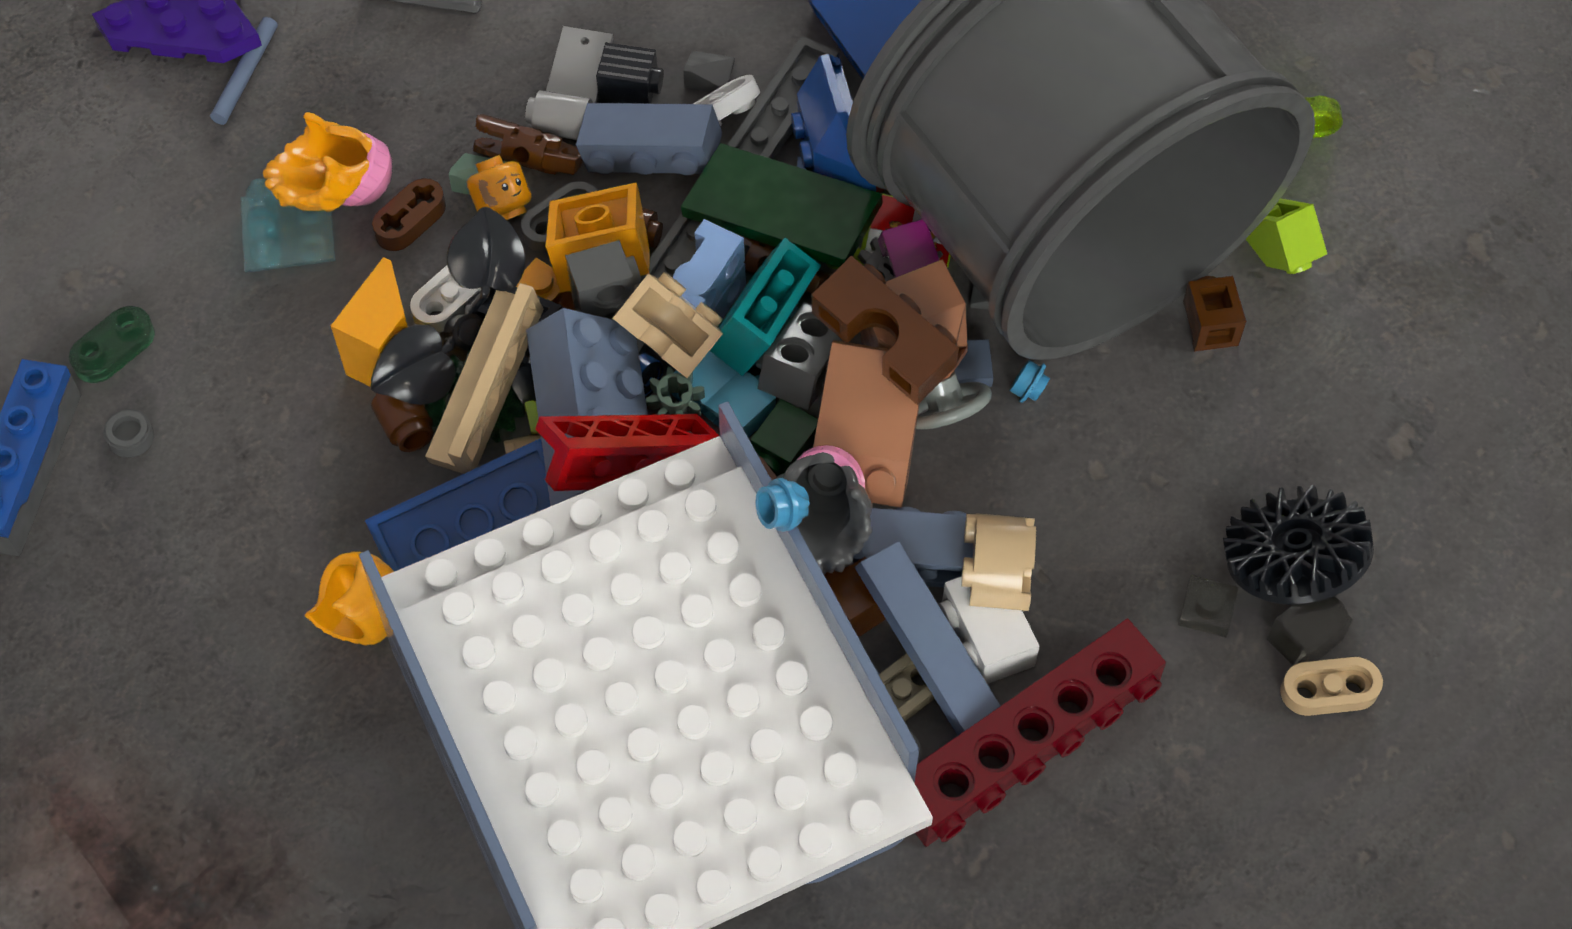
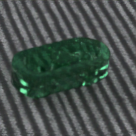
[69,306,155,383]

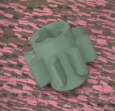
[646,367,705,416]

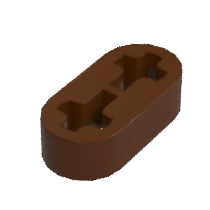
[372,178,446,251]

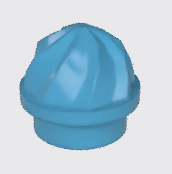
[755,478,810,532]

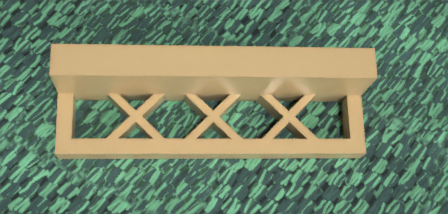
[425,283,544,474]

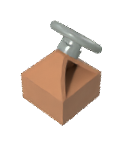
[860,259,992,430]

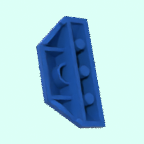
[791,54,876,192]

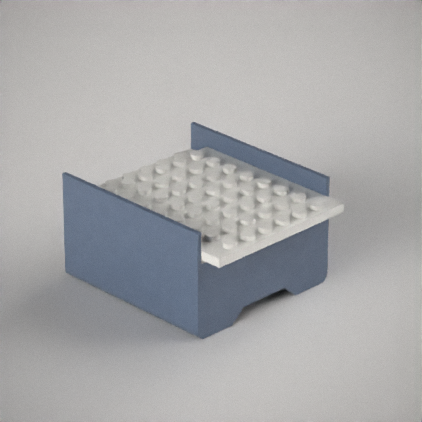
[359,401,933,929]

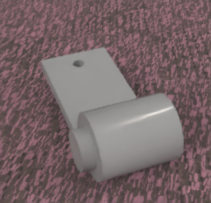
[525,26,613,140]

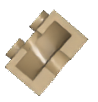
[613,272,723,378]
[961,513,1036,611]

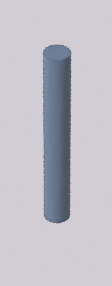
[210,17,278,125]

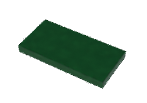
[681,143,883,267]

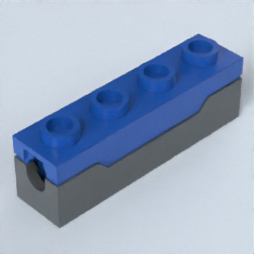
[0,359,81,557]

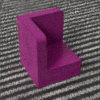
[878,219,939,278]

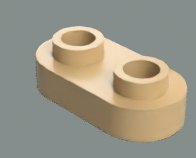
[1280,657,1383,716]

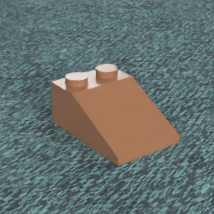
[813,340,920,508]

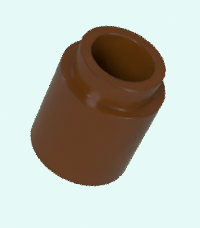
[371,393,434,452]

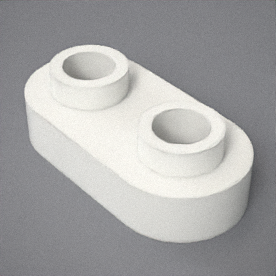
[693,75,760,126]
[410,265,481,332]

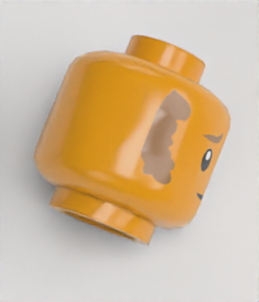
[467,155,532,220]

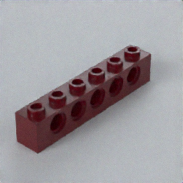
[915,618,1166,847]

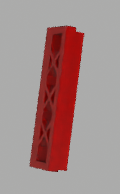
[535,414,719,491]

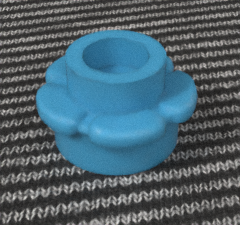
[1009,360,1050,403]

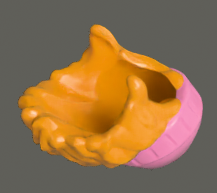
[263,112,392,212]

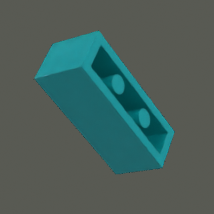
[710,238,821,376]

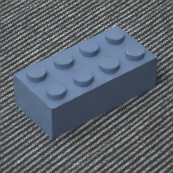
[526,308,648,506]

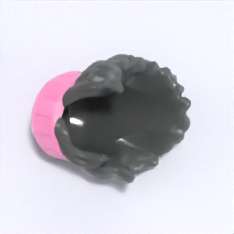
[775,445,872,575]

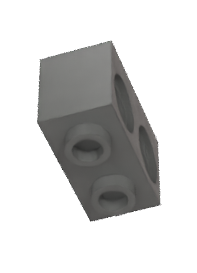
[565,240,641,320]
[756,303,850,411]

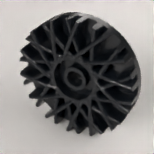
[1223,485,1374,605]

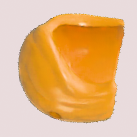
[305,552,394,646]

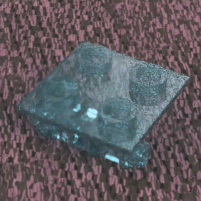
[241,179,335,273]

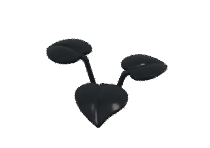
[370,207,536,405]

